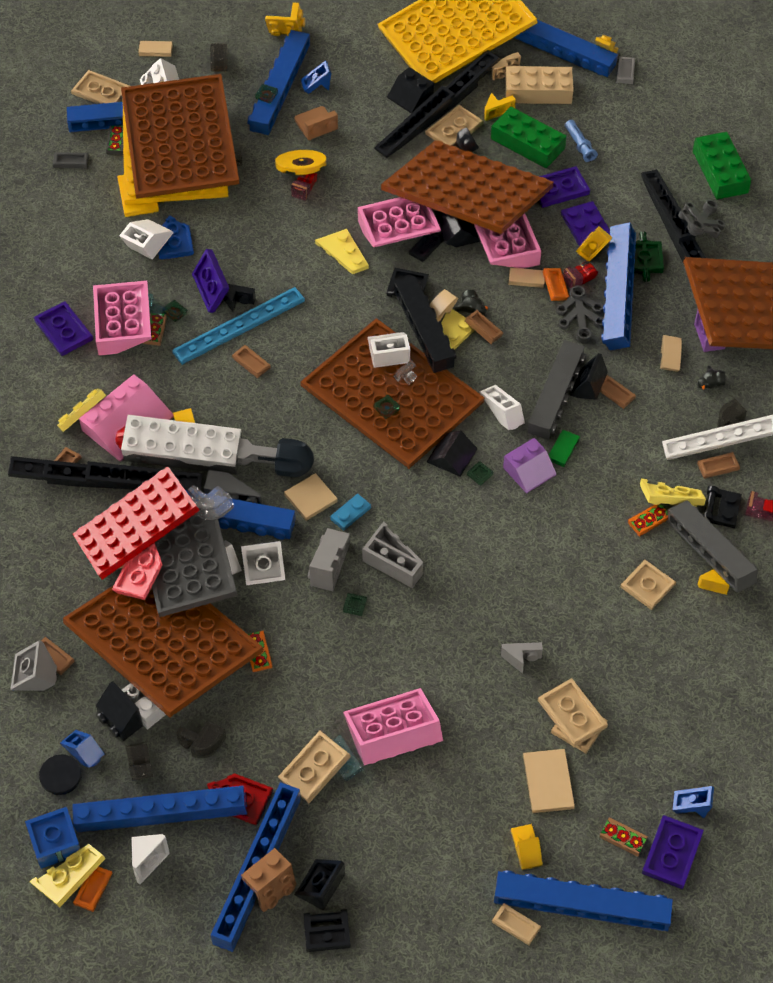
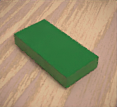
[548,430,580,467]

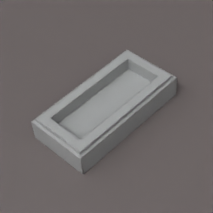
[616,56,635,84]

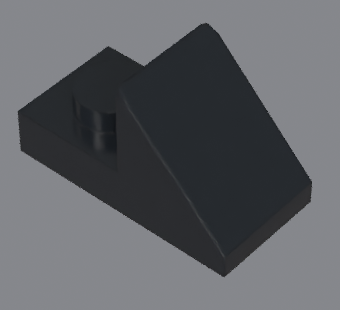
[223,284,256,312]

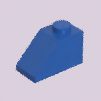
[60,730,105,768]

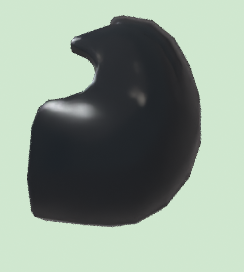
[456,127,479,152]

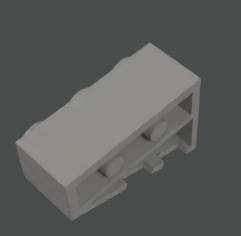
[362,521,423,588]
[308,528,350,591]

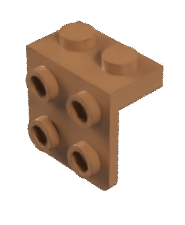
[294,106,338,140]
[241,848,296,912]

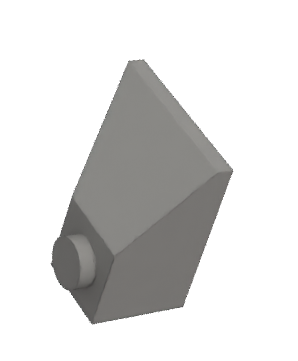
[11,640,57,691]

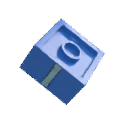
[25,807,80,869]

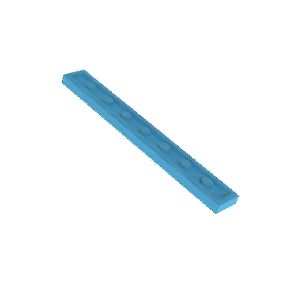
[172,287,305,365]

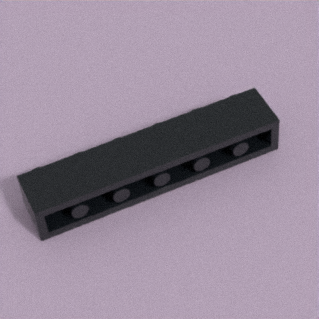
[395,276,457,373]

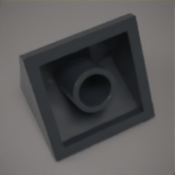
[570,353,608,400]
[427,430,477,477]
[294,859,345,911]

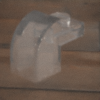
[188,485,234,520]

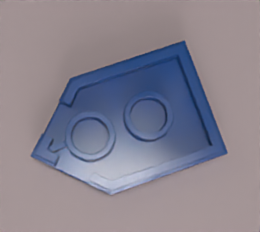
[158,216,194,260]

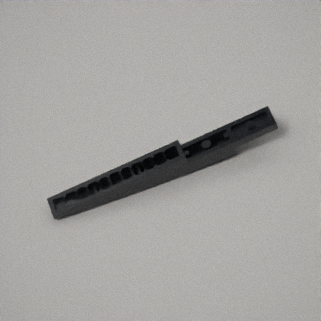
[374,50,500,157]
[641,169,706,264]
[8,456,202,492]

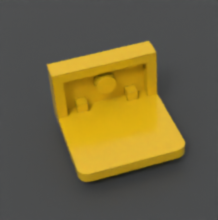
[265,3,305,36]

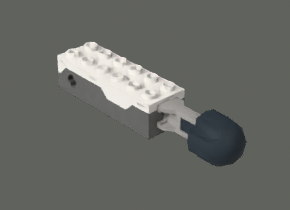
[116,415,314,477]

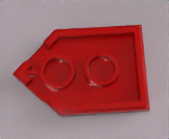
[207,773,273,825]

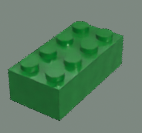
[491,107,567,169]
[693,131,751,200]

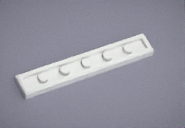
[662,415,773,460]

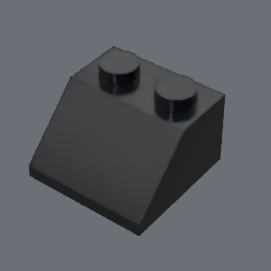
[387,67,434,114]
[436,212,481,247]
[96,681,143,741]

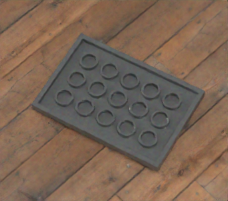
[152,499,238,617]

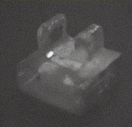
[394,360,417,385]

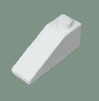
[479,385,525,430]

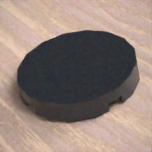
[39,754,82,795]

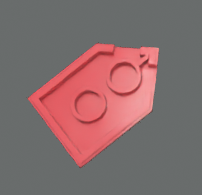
[112,543,163,600]

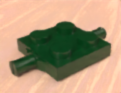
[634,231,664,282]

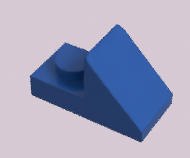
[301,60,331,94]
[673,786,714,818]

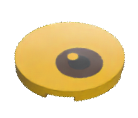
[275,150,327,175]

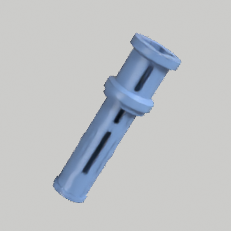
[565,120,598,162]

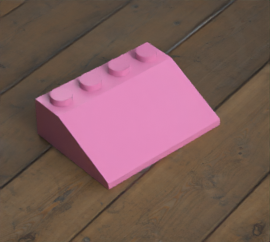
[358,197,441,248]
[474,213,541,269]
[93,281,151,356]
[79,374,174,462]
[343,688,443,765]

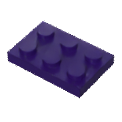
[539,166,590,208]
[561,201,610,246]
[192,249,229,313]
[34,301,93,356]
[642,815,704,889]

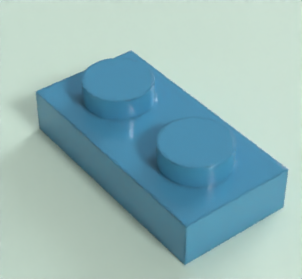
[330,494,371,531]

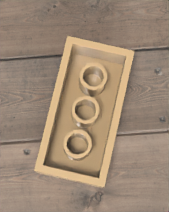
[505,66,573,104]

